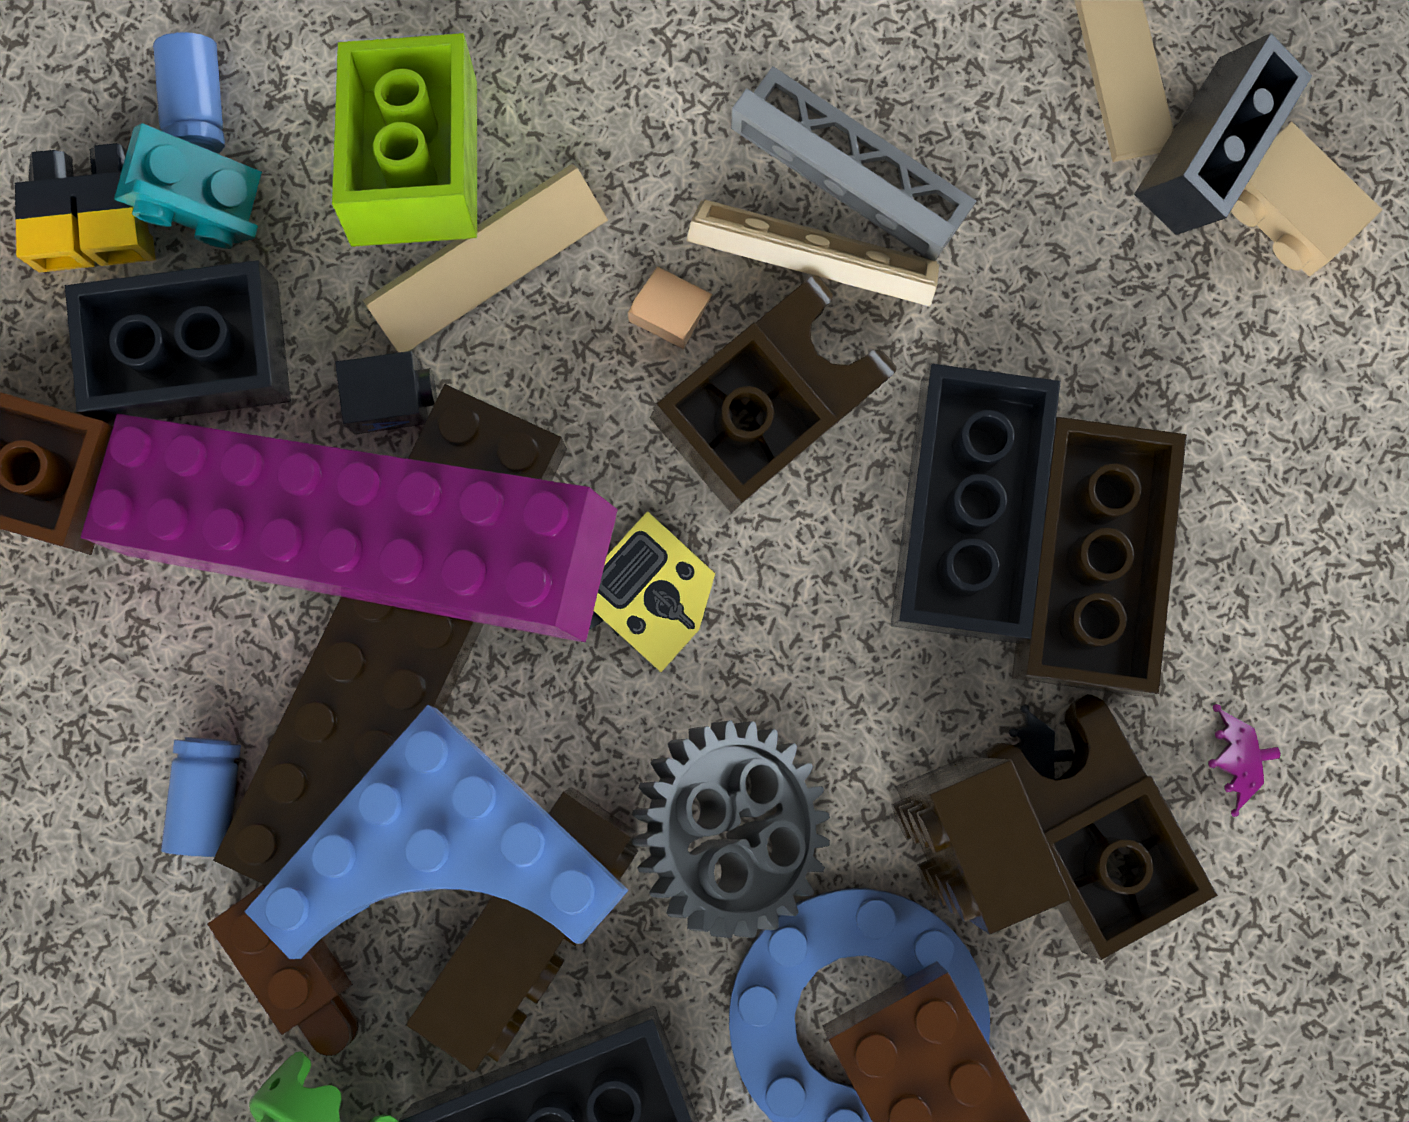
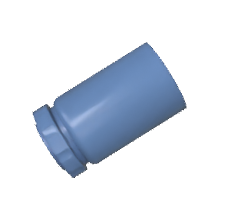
[153,32,225,153]
[161,737,241,857]

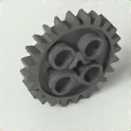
[632,720,830,938]

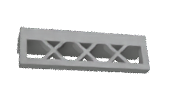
[731,66,976,261]

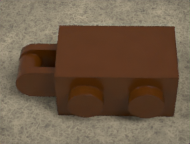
[207,884,359,1056]

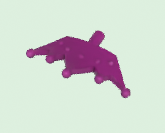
[1208,704,1281,817]

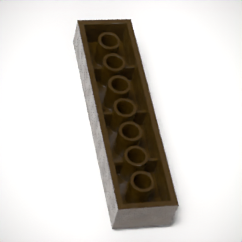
[213,384,567,886]

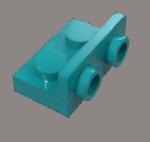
[114,123,262,249]

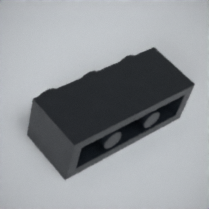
[1134,33,1312,235]

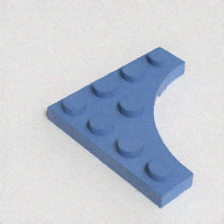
[244,705,629,959]

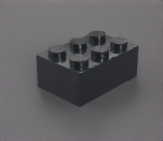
[65,260,291,426]

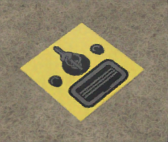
[594,511,715,672]

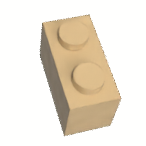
[1231,121,1383,277]

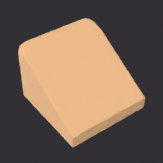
[628,266,712,349]

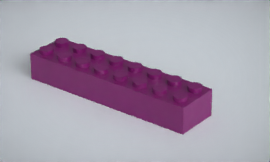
[80,414,618,643]

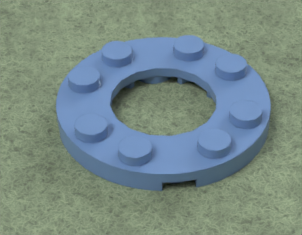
[729,888,990,1122]

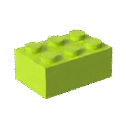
[332,33,477,247]

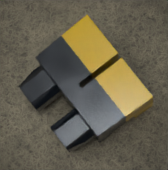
[15,143,156,273]

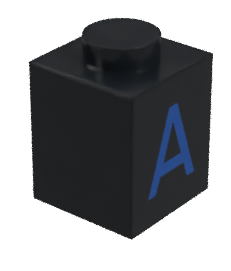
[335,351,437,435]

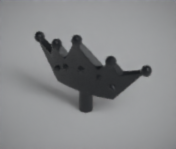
[1009,704,1074,779]

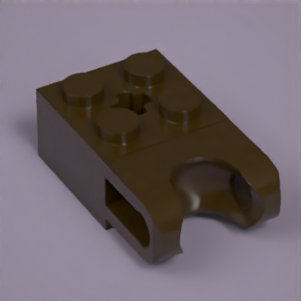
[650,276,897,513]
[981,694,1218,960]

